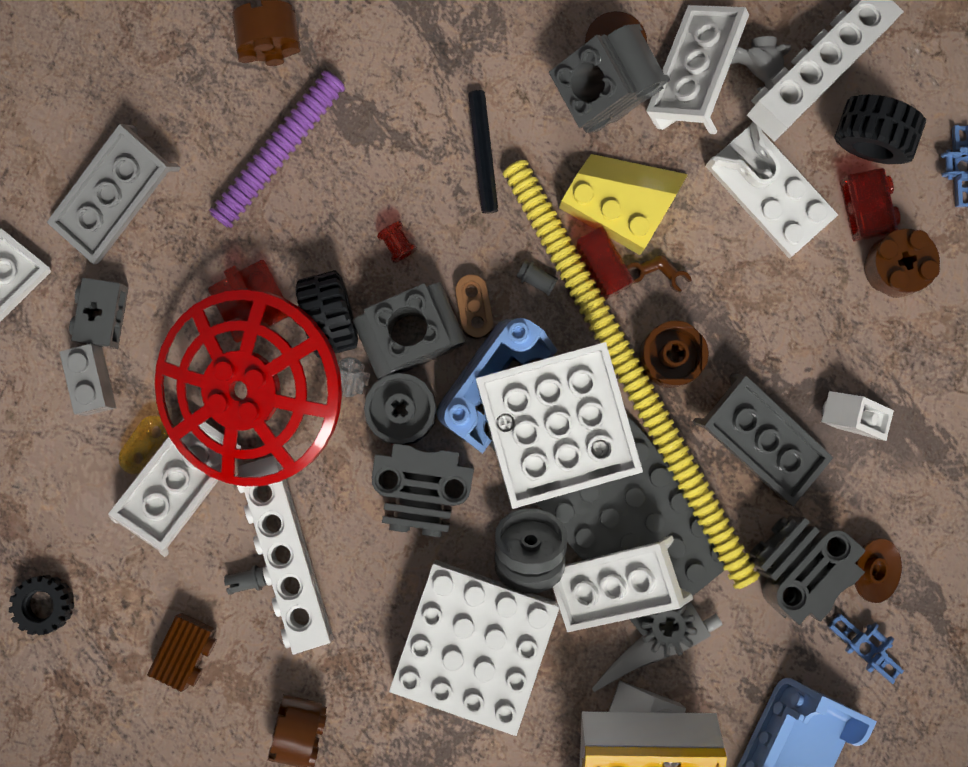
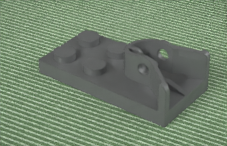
[692,373,834,507]

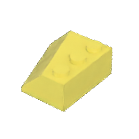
[559,154,688,255]

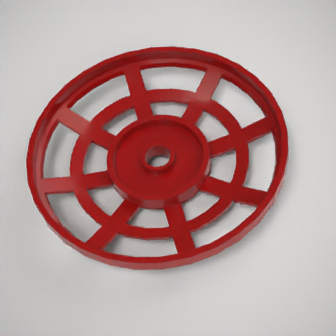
[154,289,342,487]

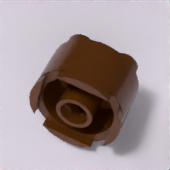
[232,0,301,66]
[864,229,940,298]
[639,321,709,388]
[267,694,327,767]

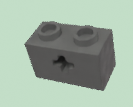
[69,278,129,349]

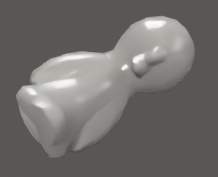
[731,36,791,102]

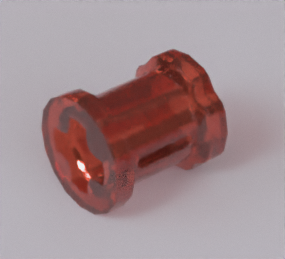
[377,221,417,263]

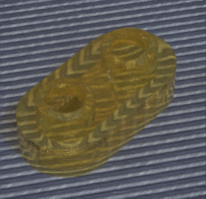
[119,416,169,474]

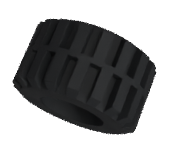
[834,94,926,164]
[296,270,358,358]

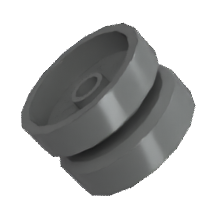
[364,373,437,445]
[495,508,567,593]

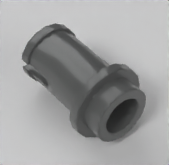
[516,260,558,296]
[224,565,267,595]

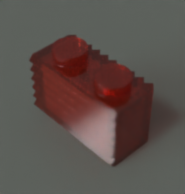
[840,168,901,241]
[576,226,635,300]

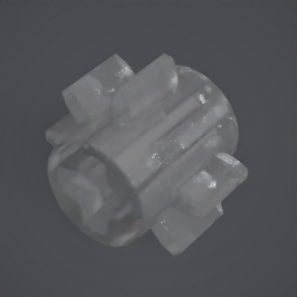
[337,357,370,397]

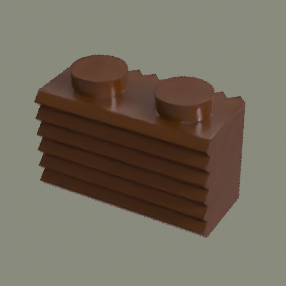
[147,613,217,692]

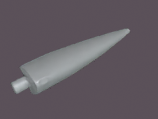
[592,602,723,692]

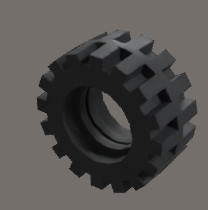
[9,575,74,635]

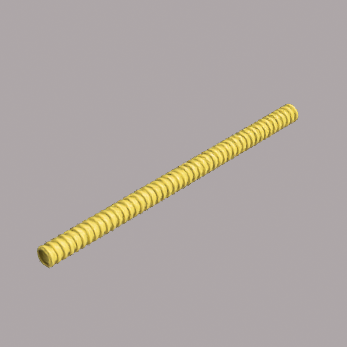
[503,160,760,589]

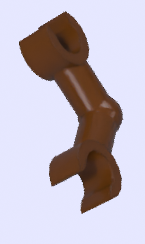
[624,255,692,292]

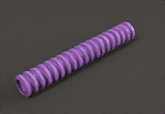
[209,71,345,228]

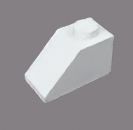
[821,391,894,441]
[609,681,686,713]

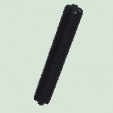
[468,90,498,214]

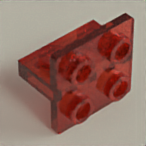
[208,260,289,343]

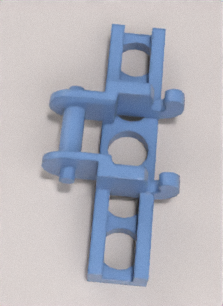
[941,125,968,207]
[827,613,904,684]

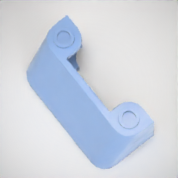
[437,318,557,454]
[737,678,877,767]

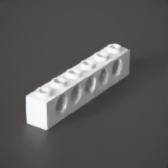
[747,0,904,142]
[235,456,334,655]

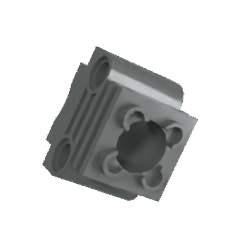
[549,24,670,133]
[352,282,467,381]
[372,444,474,537]
[749,516,866,625]

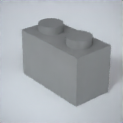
[59,344,116,416]

